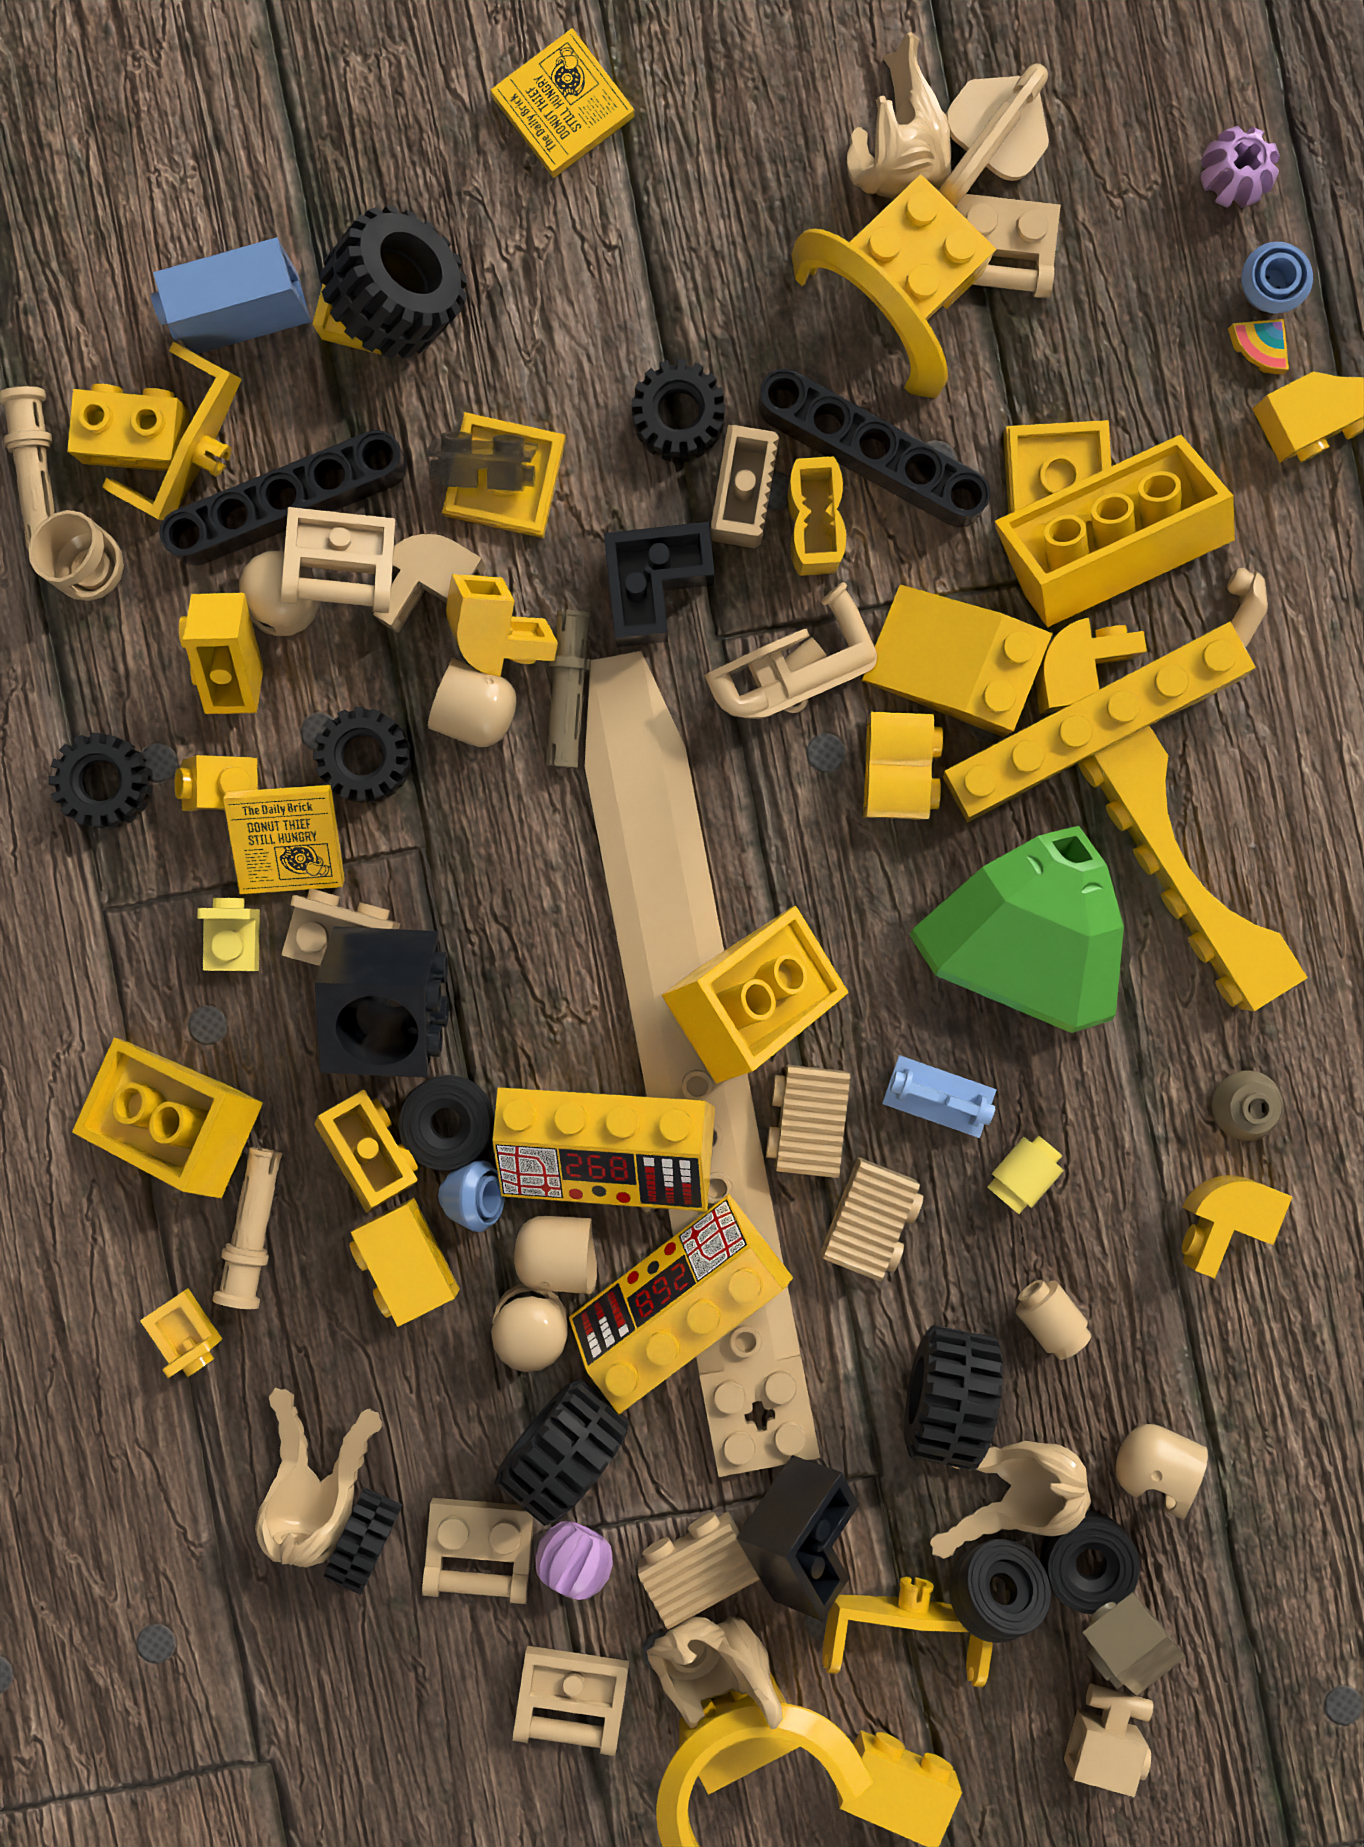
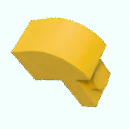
[446,574,558,677]
[1035,618,1147,714]
[1182,1175,1292,1279]

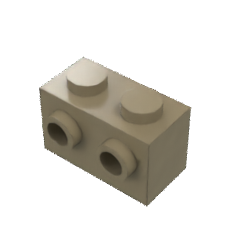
[1083,1592,1185,1696]

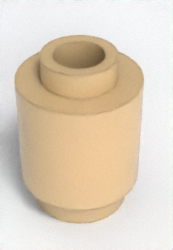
[1016,1280,1091,1360]

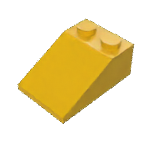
[861,584,1053,738]
[661,906,849,1084]
[72,1037,263,1198]

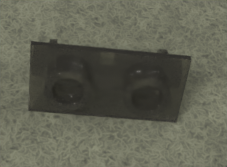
[426,431,538,492]

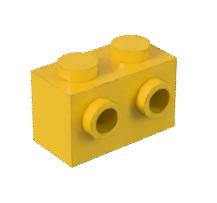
[67,384,190,471]
[179,593,264,714]
[314,1090,418,1213]
[350,1198,460,1327]
[836,1730,962,1847]

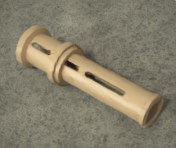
[0,386,55,550]
[212,1147,282,1309]

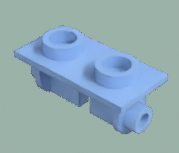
[882,1055,997,1138]

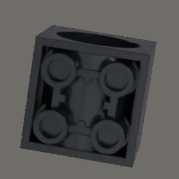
[315,926,449,1078]

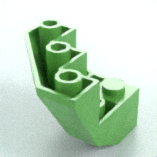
[910,826,1124,1033]

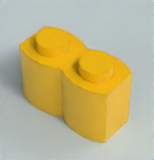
[787,456,846,576]
[863,712,943,820]

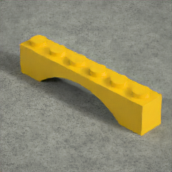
[1252,371,1364,463]
[943,621,1256,823]
[1078,725,1308,1011]

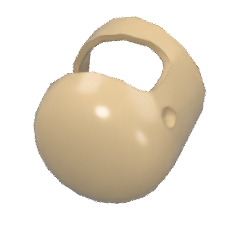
[28,510,124,601]
[239,551,320,636]
[428,657,516,747]
[514,1216,597,1294]
[491,1284,567,1372]
[1116,1424,1208,1520]

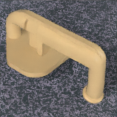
[938,64,1049,207]
[704,582,877,719]

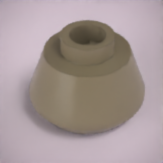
[1212,1070,1283,1141]

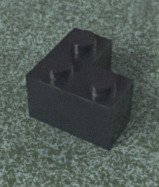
[604,522,715,647]
[736,1455,859,1621]

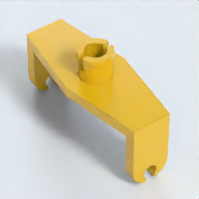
[102,341,242,520]
[822,1577,993,1687]

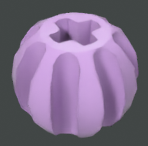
[1200,126,1280,208]
[535,1521,613,1600]

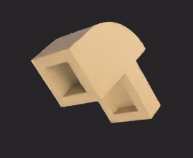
[373,534,487,633]

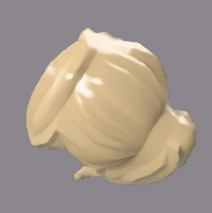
[847,32,951,199]
[647,1616,783,1729]

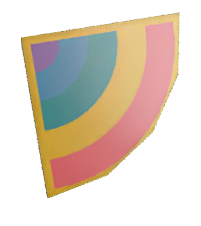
[1228,319,1289,375]

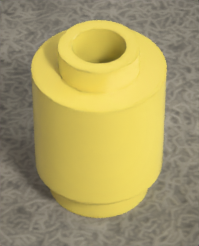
[987,1136,1064,1214]

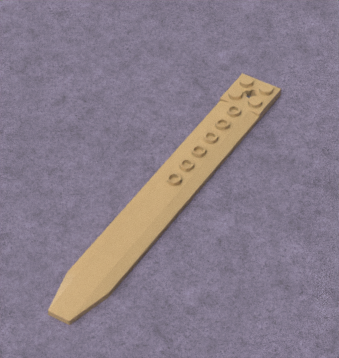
[584,651,820,1477]

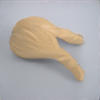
[255,1387,383,1567]
[930,1441,1091,1559]

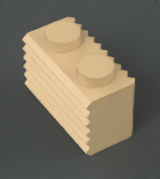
[710,425,779,548]
[766,1064,850,1178]
[820,1157,923,1282]
[638,1512,760,1630]

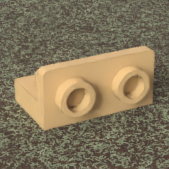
[281,888,400,966]

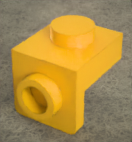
[174,755,258,811]
[140,1288,222,1378]

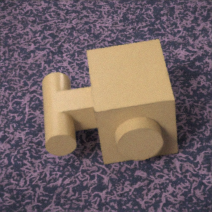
[1064,1683,1153,1797]

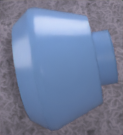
[1241,242,1313,314]
[438,1160,505,1232]

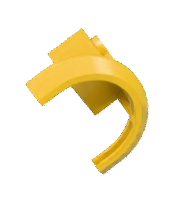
[791,174,996,399]
[656,1671,873,1847]

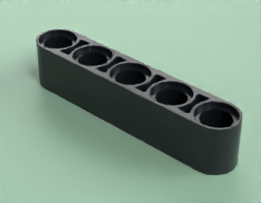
[758,368,990,527]
[159,430,408,566]

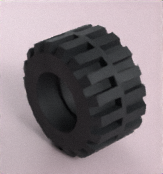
[320,206,467,359]
[904,1325,1003,1470]
[495,1379,629,1526]

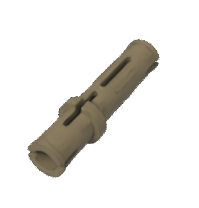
[545,609,590,768]

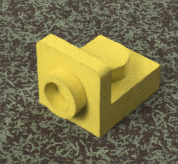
[197,898,260,971]

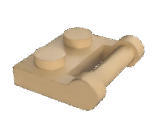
[955,194,1061,299]
[281,507,395,613]
[422,1498,534,1604]
[512,1646,629,1756]

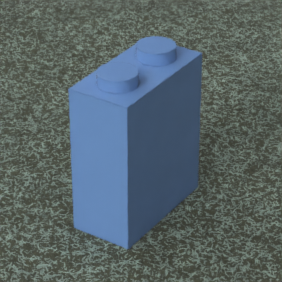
[151,237,311,354]

